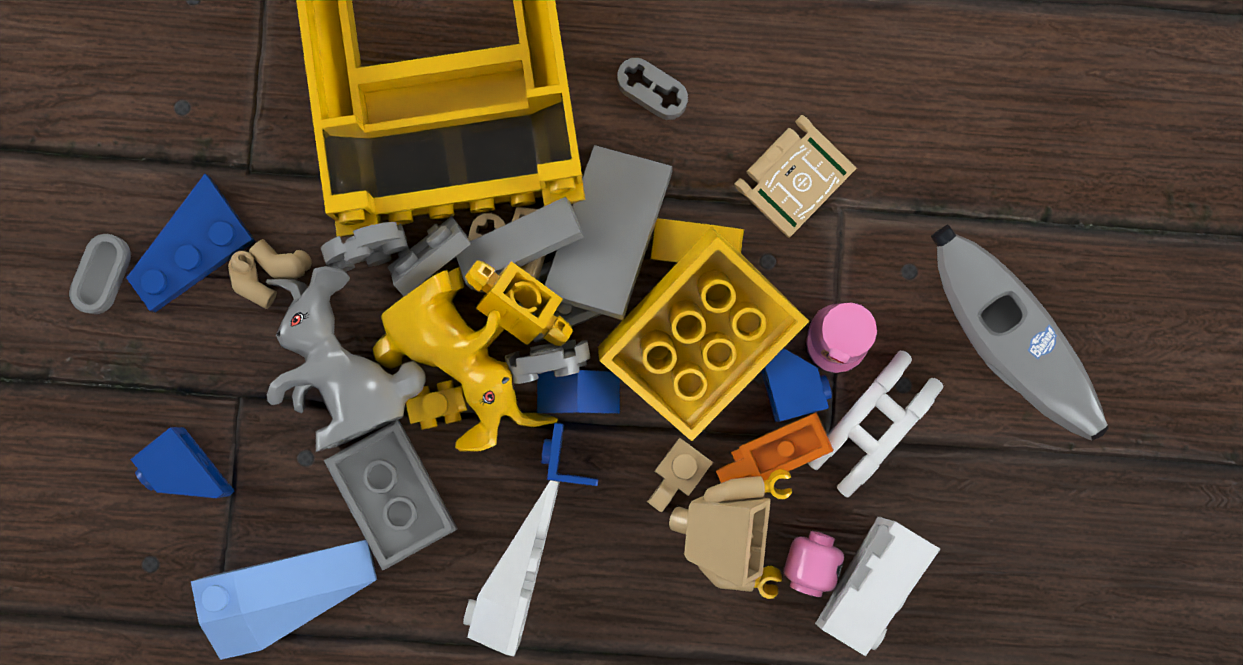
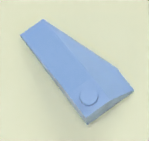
[191,540,377,660]

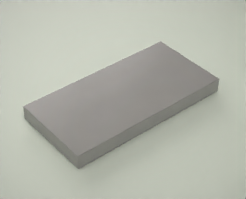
[545,145,673,320]

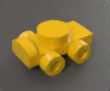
[406,380,468,430]

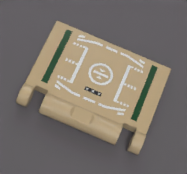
[734,115,857,238]

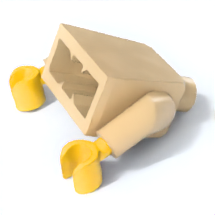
[669,469,792,599]

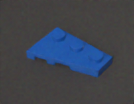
[126,174,256,312]

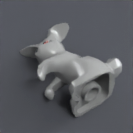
[266,266,426,452]

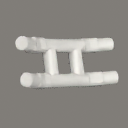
[808,350,943,498]

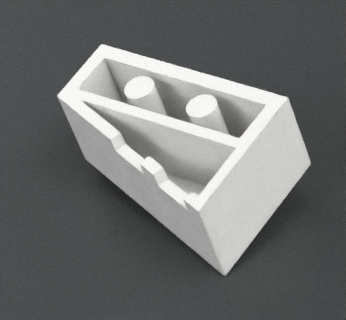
[815,517,940,656]

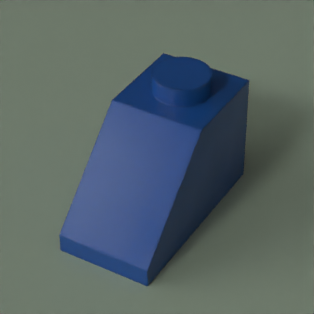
[761,348,832,422]
[130,427,235,498]

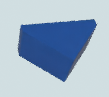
[537,370,620,414]

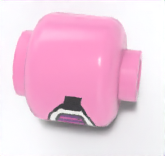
[784,531,844,597]

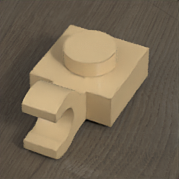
[647,438,713,512]

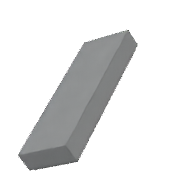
[456,197,584,290]

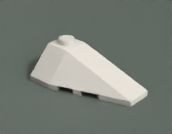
[463,480,560,657]

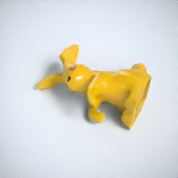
[373,267,558,451]

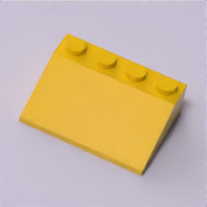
[598,227,809,441]

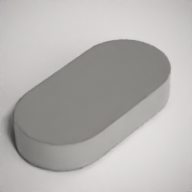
[69,234,131,314]

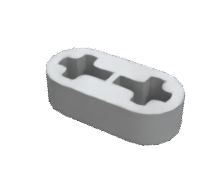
[617,58,688,120]

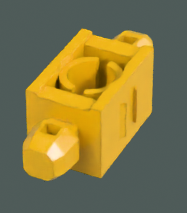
[465,260,573,346]

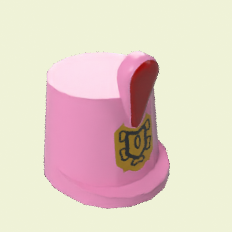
[806,302,877,373]

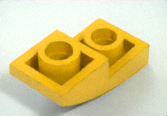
[651,218,744,263]

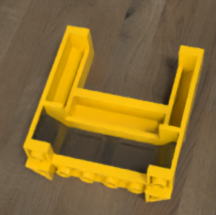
[296,0,585,237]

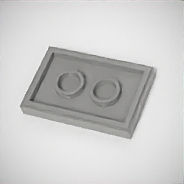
[324,420,458,571]

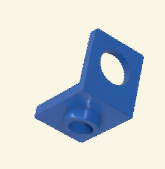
[541,423,599,486]

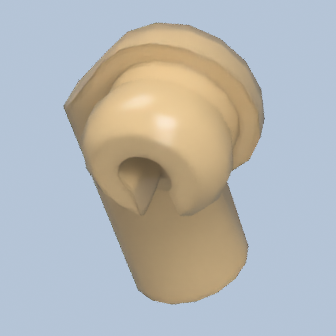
[249,239,312,279]
[228,251,277,309]

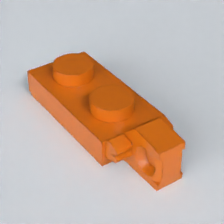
[716,412,834,483]

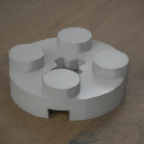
[321,222,408,272]
[505,340,591,384]

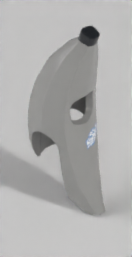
[931,224,1109,441]

